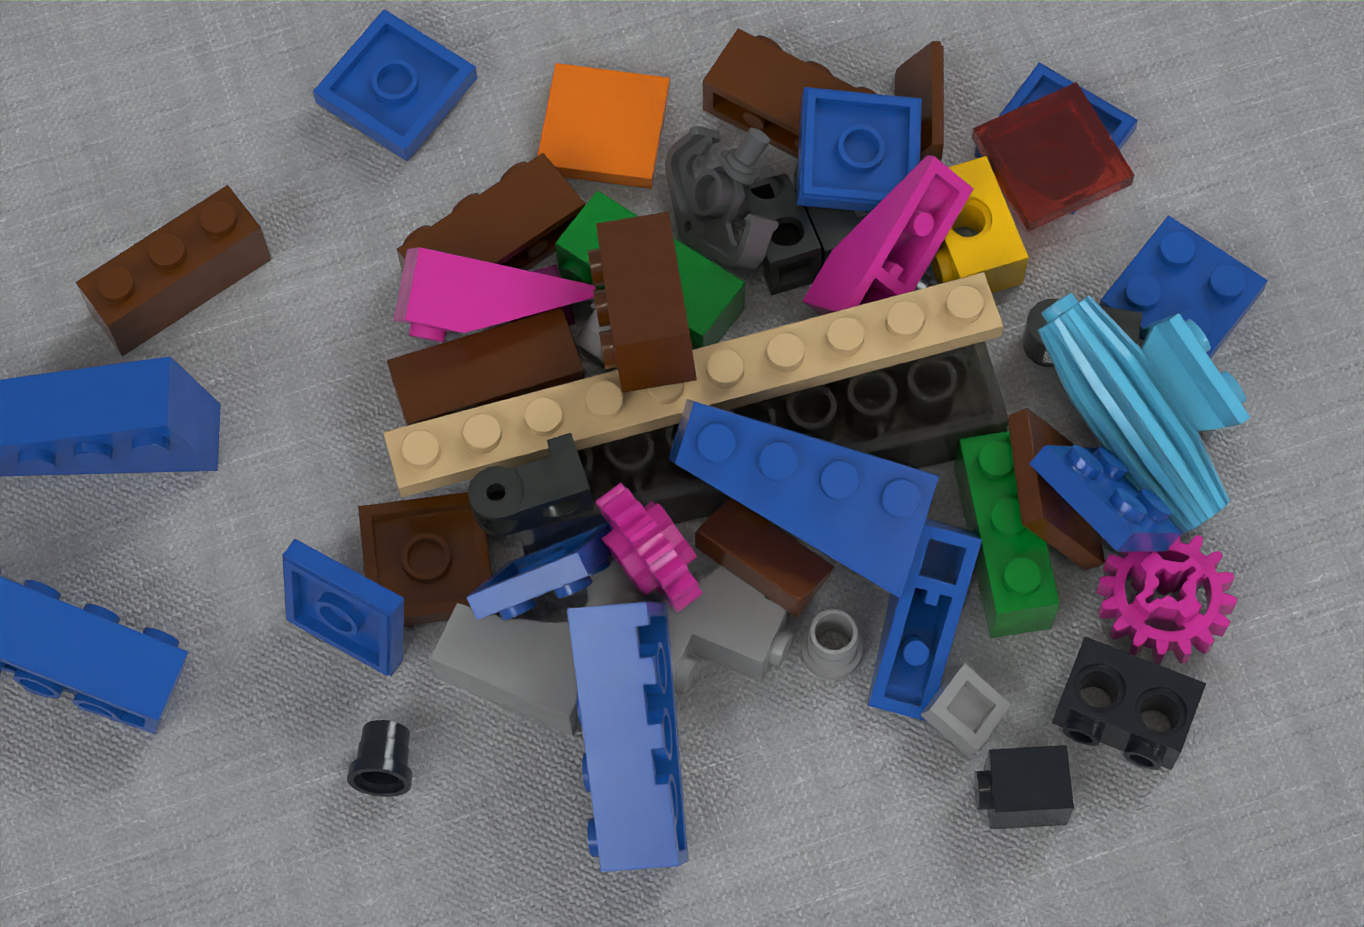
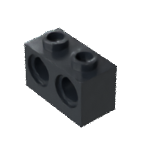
[1052,637,1206,770]

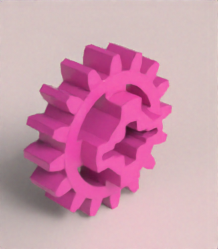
[596,483,703,613]
[1096,535,1237,664]

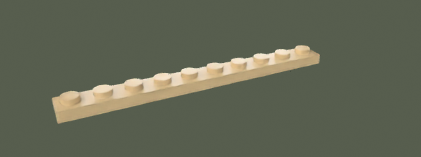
[383,272,1004,498]

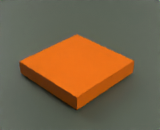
[537,63,670,189]

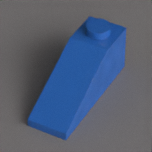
[867,518,982,722]

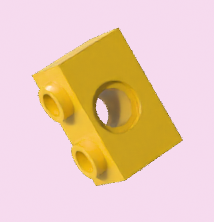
[931,156,1029,293]

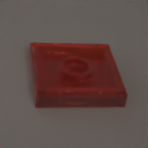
[972,82,1135,232]

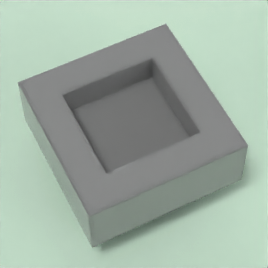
[920,663,1012,756]

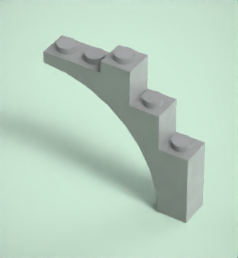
[430,519,809,736]

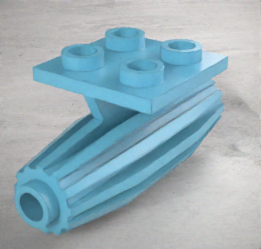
[1037,292,1251,534]

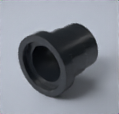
[347,720,413,797]

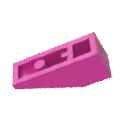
[802,155,974,316]
[393,247,596,343]

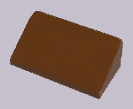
[895,41,944,162]
[695,498,835,618]

